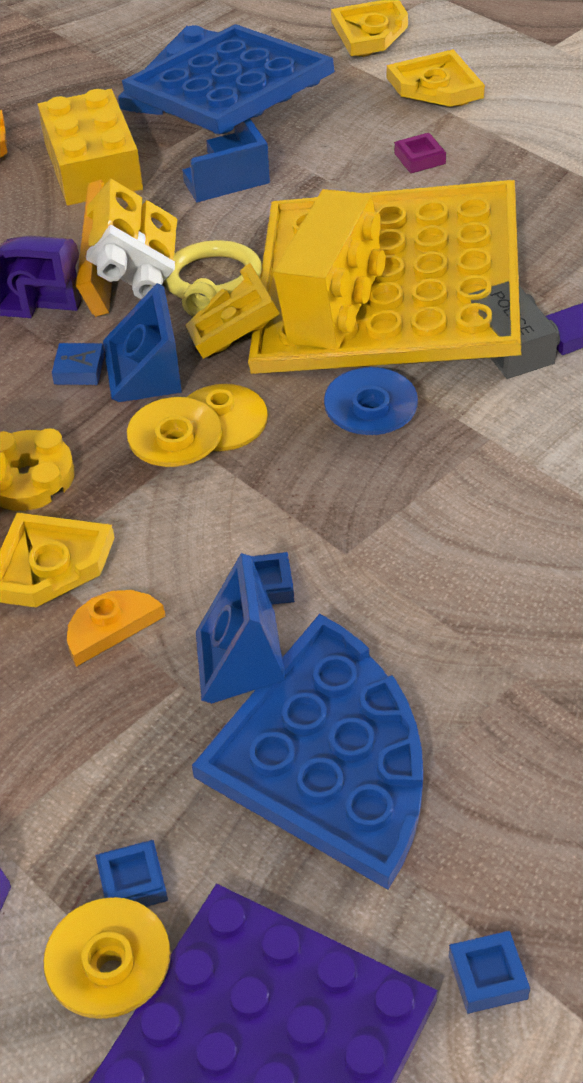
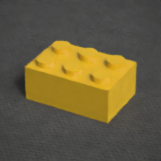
[37,89,143,206]
[273,189,385,350]

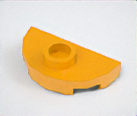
[67,590,166,667]

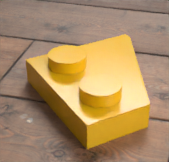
[185,263,280,359]

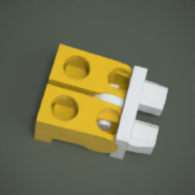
[86,178,177,299]

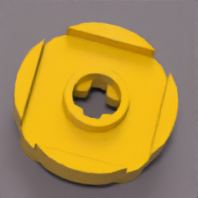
[0,428,75,511]

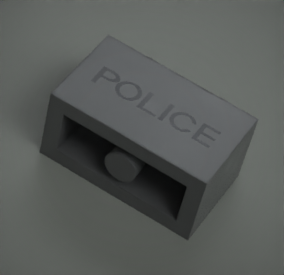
[469,281,560,379]

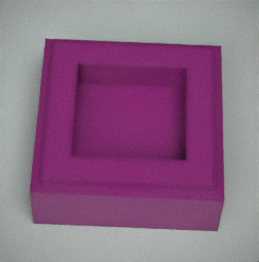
[394,132,446,174]

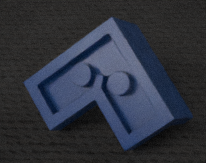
[182,118,270,203]

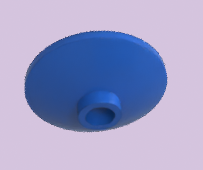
[324,367,418,435]

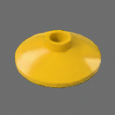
[187,384,268,451]
[127,397,222,467]
[43,897,171,1019]

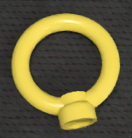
[163,240,262,317]

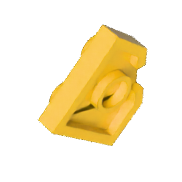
[331,0,408,57]
[386,49,485,107]
[0,513,114,607]

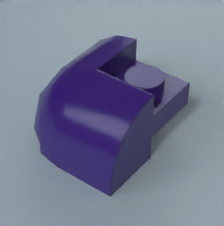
[0,236,81,318]

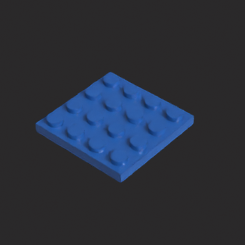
[122,24,335,134]

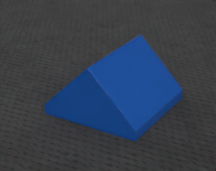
[103,283,182,402]
[196,553,285,704]

